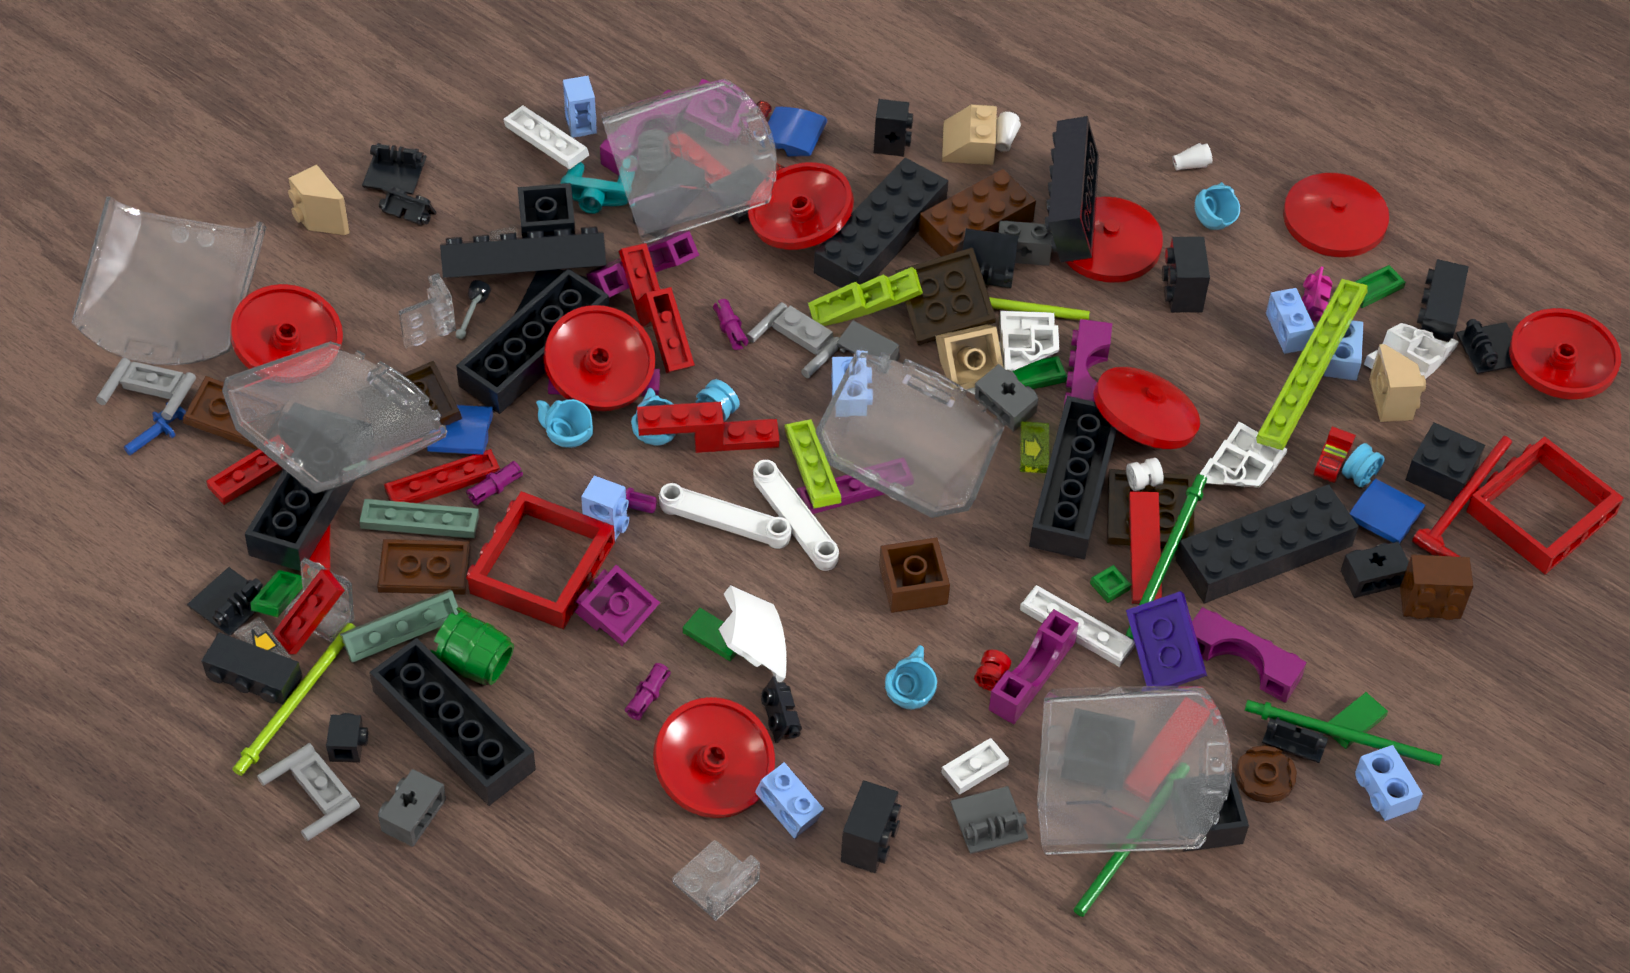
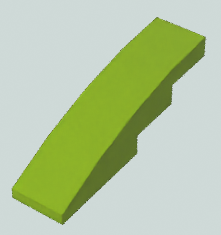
[808,267,923,326]

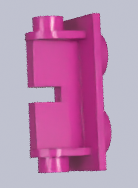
[1301,266,1333,322]

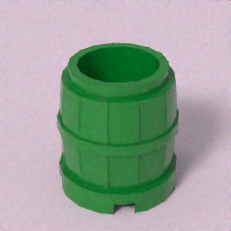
[431,607,514,685]

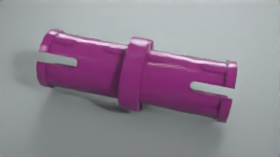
[713,299,748,350]
[466,461,523,506]
[625,663,671,720]

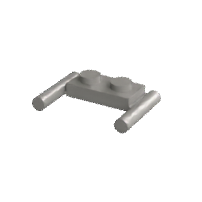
[746,302,839,378]
[96,358,196,420]
[257,743,360,841]

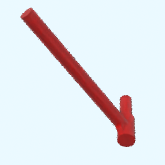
[1412,436,1512,557]

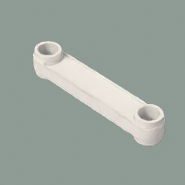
[753,460,839,571]
[659,483,791,549]

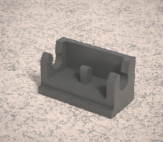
[836,320,900,375]

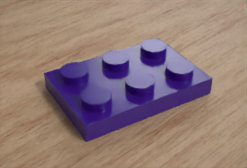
[1126,591,1207,694]

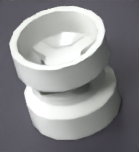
[1126,457,1163,491]

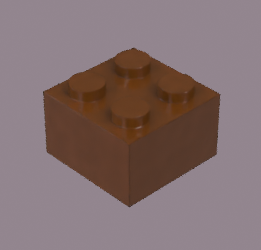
[879,537,950,613]
[1400,555,1473,620]

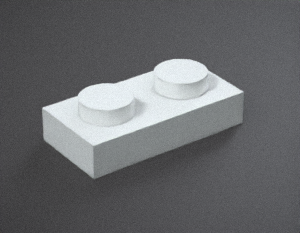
[941,738,1009,795]

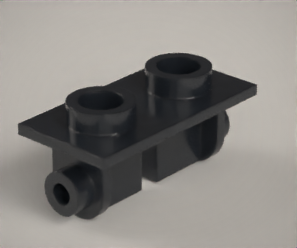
[379,187,437,226]
[761,676,802,743]
[1262,717,1328,763]

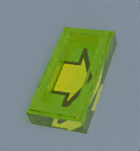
[1020,422,1049,473]

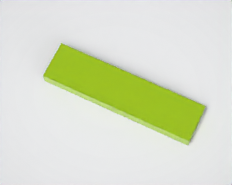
[785,419,841,508]

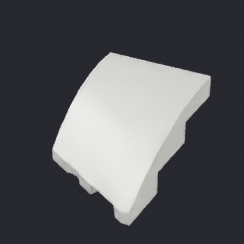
[999,311,1059,371]
[1364,323,1459,379]
[1200,422,1287,488]
[719,585,786,682]

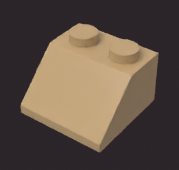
[942,105,997,165]
[288,165,349,235]
[935,324,1004,392]
[1369,344,1426,422]

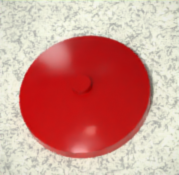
[748,162,854,250]
[1283,173,1389,257]
[1066,197,1163,283]
[230,284,343,383]
[544,305,655,411]
[1509,308,1621,400]
[1093,367,1200,449]
[653,697,775,818]

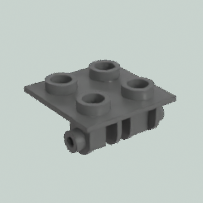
[950,786,1029,854]

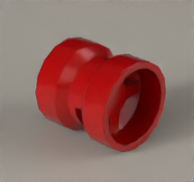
[974,649,1011,691]

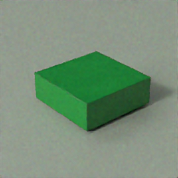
[1090,565,1131,603]

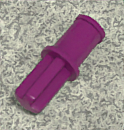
[626,487,658,513]

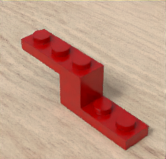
[618,243,695,374]
[637,402,779,453]

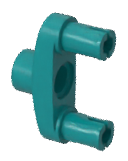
[560,162,635,214]

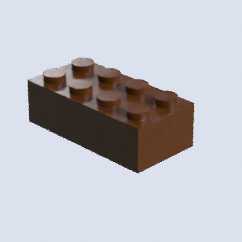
[919,169,1036,257]

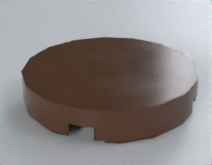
[1235,745,1297,803]

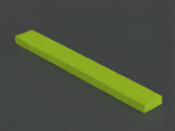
[1256,279,1368,450]

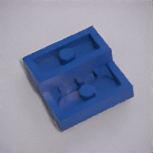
[758,107,827,156]
[427,405,493,455]
[1349,479,1425,543]

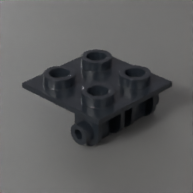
[362,143,427,195]
[963,228,1019,288]
[1456,319,1514,374]
[187,567,263,636]

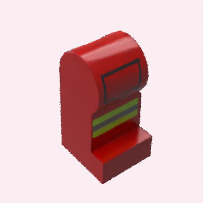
[1313,426,1356,483]

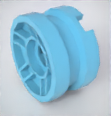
[696,379,739,422]
[1342,443,1385,488]

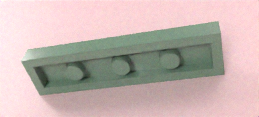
[359,499,479,539]
[340,589,458,663]

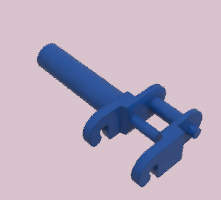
[124,402,186,456]

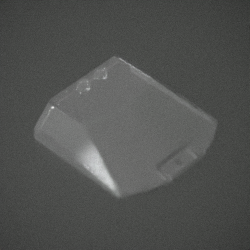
[600,79,777,244]
[72,196,266,365]
[222,341,447,493]
[815,348,1005,518]
[1037,686,1232,855]

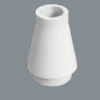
[995,112,1021,152]
[1172,143,1213,171]

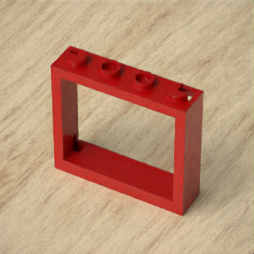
[1466,436,1624,575]
[466,491,615,630]

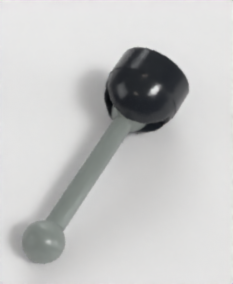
[455,280,491,339]

